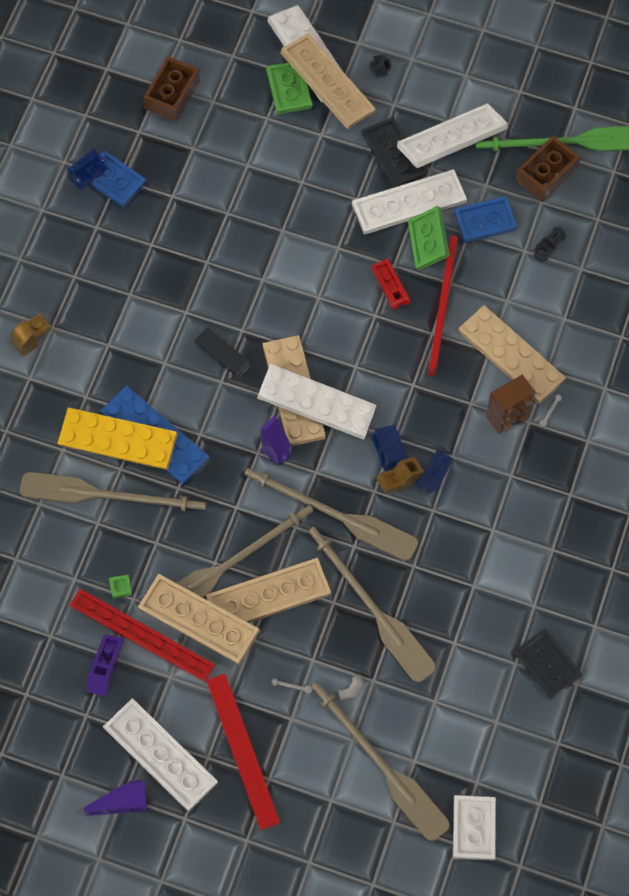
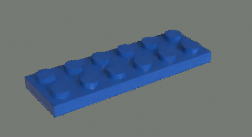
[100,386,210,485]

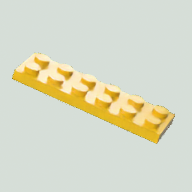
[58,408,178,470]

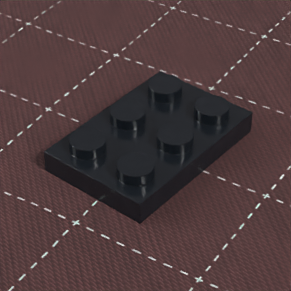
[513,629,583,699]

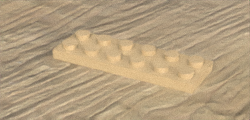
[280,33,376,129]
[458,305,566,405]
[263,335,325,446]
[206,558,331,623]
[138,574,260,665]

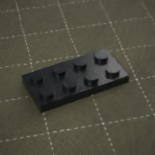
[361,117,426,188]

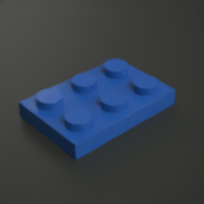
[81,150,147,208]
[453,196,517,244]

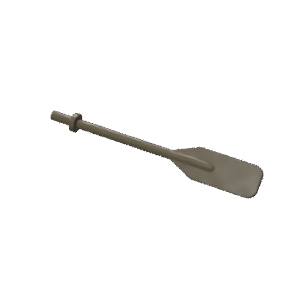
[244,468,418,561]
[20,472,206,512]
[176,505,313,598]
[309,527,435,682]
[312,682,449,841]

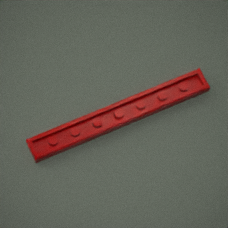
[428,236,458,376]
[69,589,215,683]
[206,674,280,831]

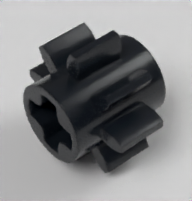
[369,55,391,77]

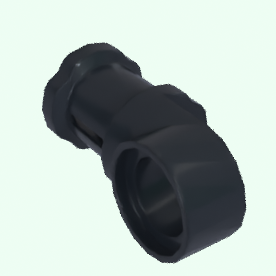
[534,226,567,262]

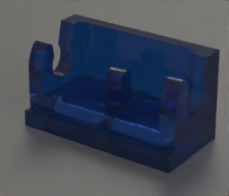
[66,148,109,192]
[371,424,408,471]
[415,449,454,493]

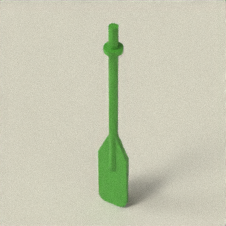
[475,126,629,152]

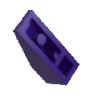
[261,416,292,466]
[87,634,123,696]
[84,780,147,816]

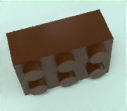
[143,56,200,122]
[515,136,580,202]
[486,374,536,434]

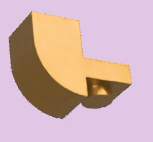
[10,313,52,357]
[376,457,424,493]

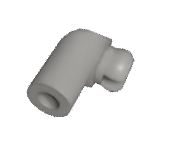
[338,676,364,700]

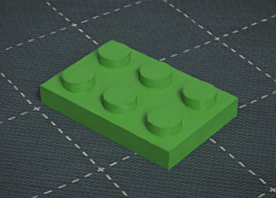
[266,62,312,115]
[408,206,450,270]

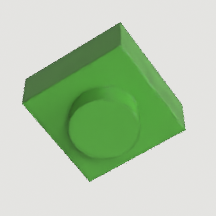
[109,575,132,599]

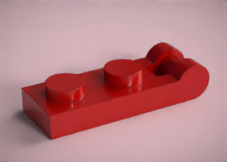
[371,259,410,310]

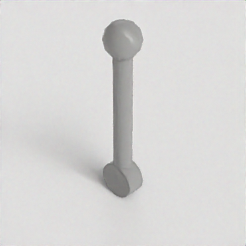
[539,394,562,428]
[271,678,312,694]

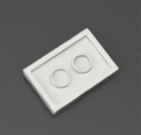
[453,795,496,860]

